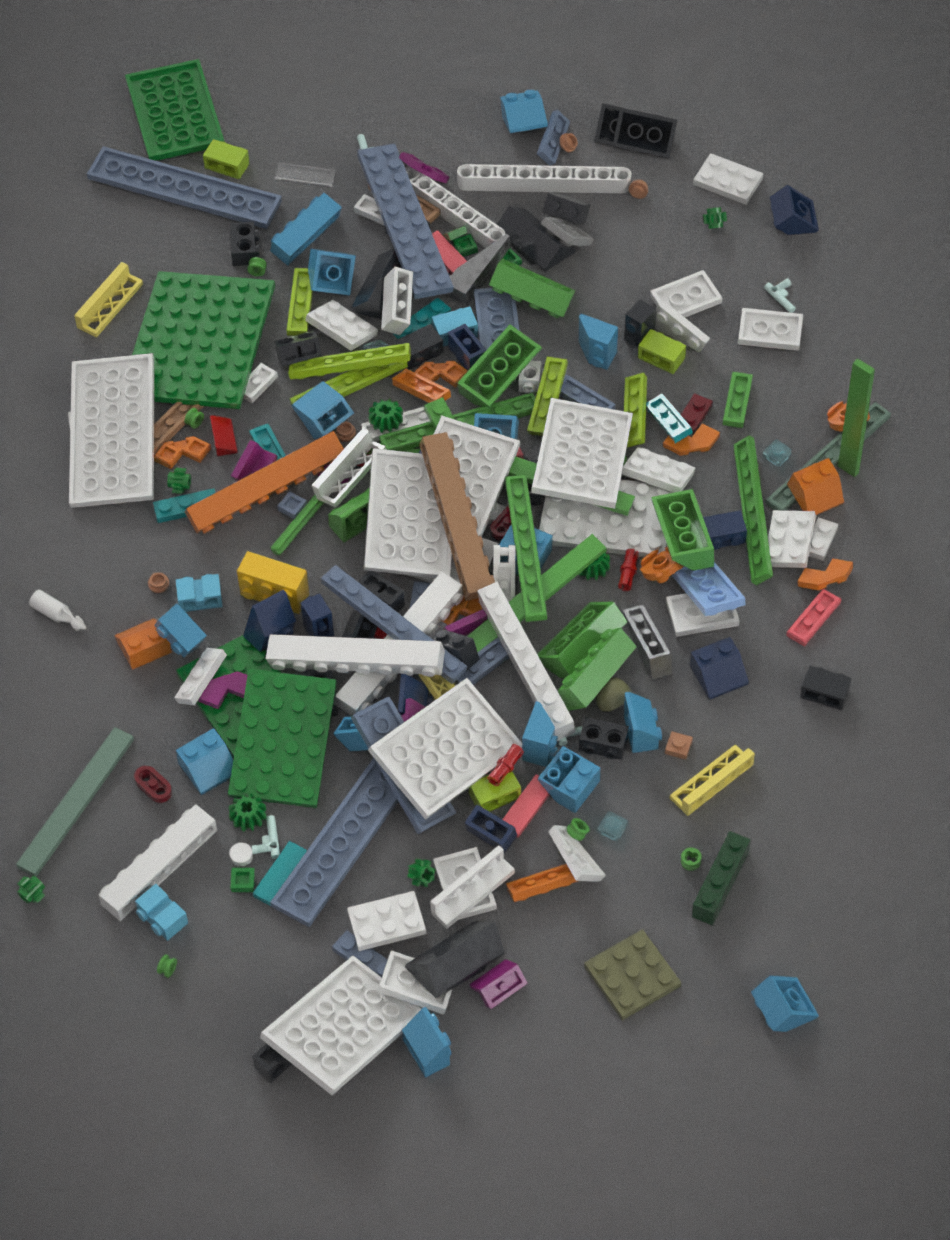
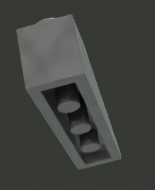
[447,234,511,305]
[623,605,673,680]

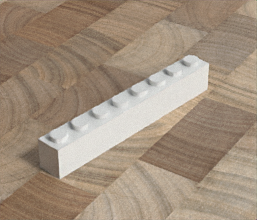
[335,571,463,716]
[477,582,575,741]
[266,635,445,677]

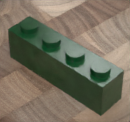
[692,831,751,926]

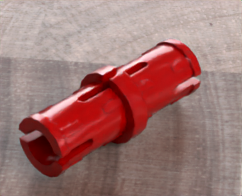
[618,549,639,591]
[487,744,524,786]

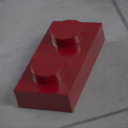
[681,393,713,435]

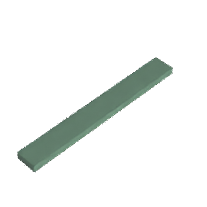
[766,402,891,511]
[16,727,134,877]

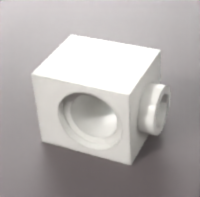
[519,361,541,393]

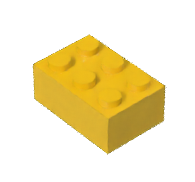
[237,551,309,614]

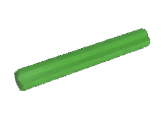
[271,495,324,555]

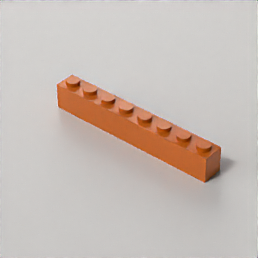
[185,431,344,534]

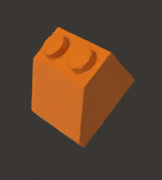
[787,458,844,515]
[114,618,172,670]

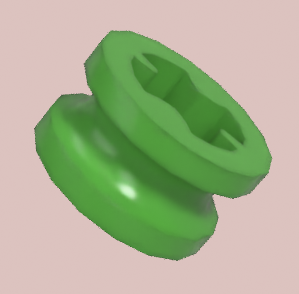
[248,257,267,276]
[184,408,204,429]
[566,818,589,841]
[681,847,702,871]
[157,954,177,978]

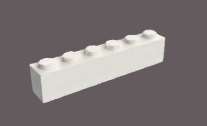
[99,804,217,922]

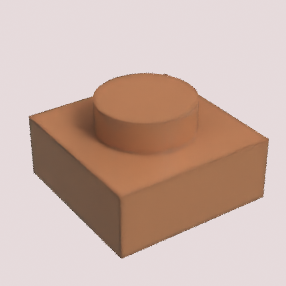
[665,731,693,760]

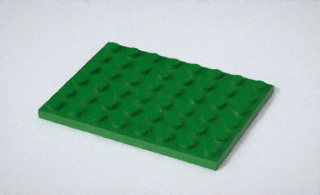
[132,271,275,409]

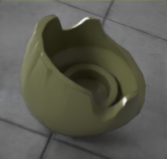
[596,677,631,712]

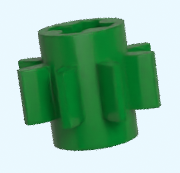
[703,207,727,229]
[167,467,191,494]
[407,858,436,887]
[17,876,45,904]

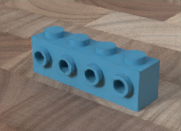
[270,193,342,266]

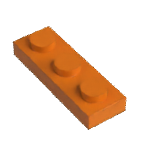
[392,369,451,403]
[506,864,578,902]

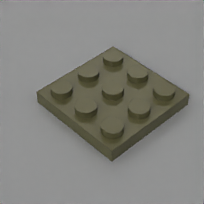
[584,929,681,1020]

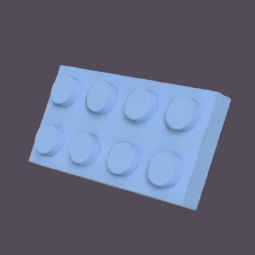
[672,562,746,616]

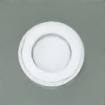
[230,843,253,866]

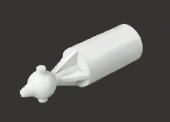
[29,590,87,631]

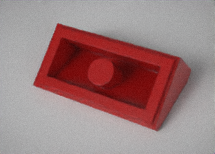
[210,415,238,456]

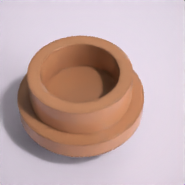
[560,133,578,152]
[629,180,648,199]
[335,422,356,441]
[148,572,170,593]

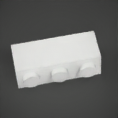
[381,267,413,335]

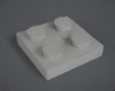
[541,217,594,247]

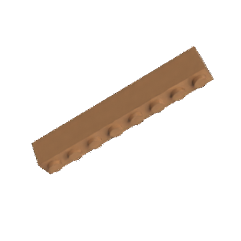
[420,432,495,601]

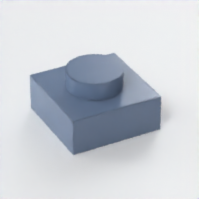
[277,491,307,519]

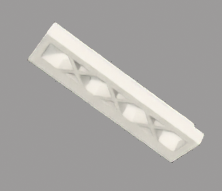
[312,429,387,507]
[430,846,515,929]

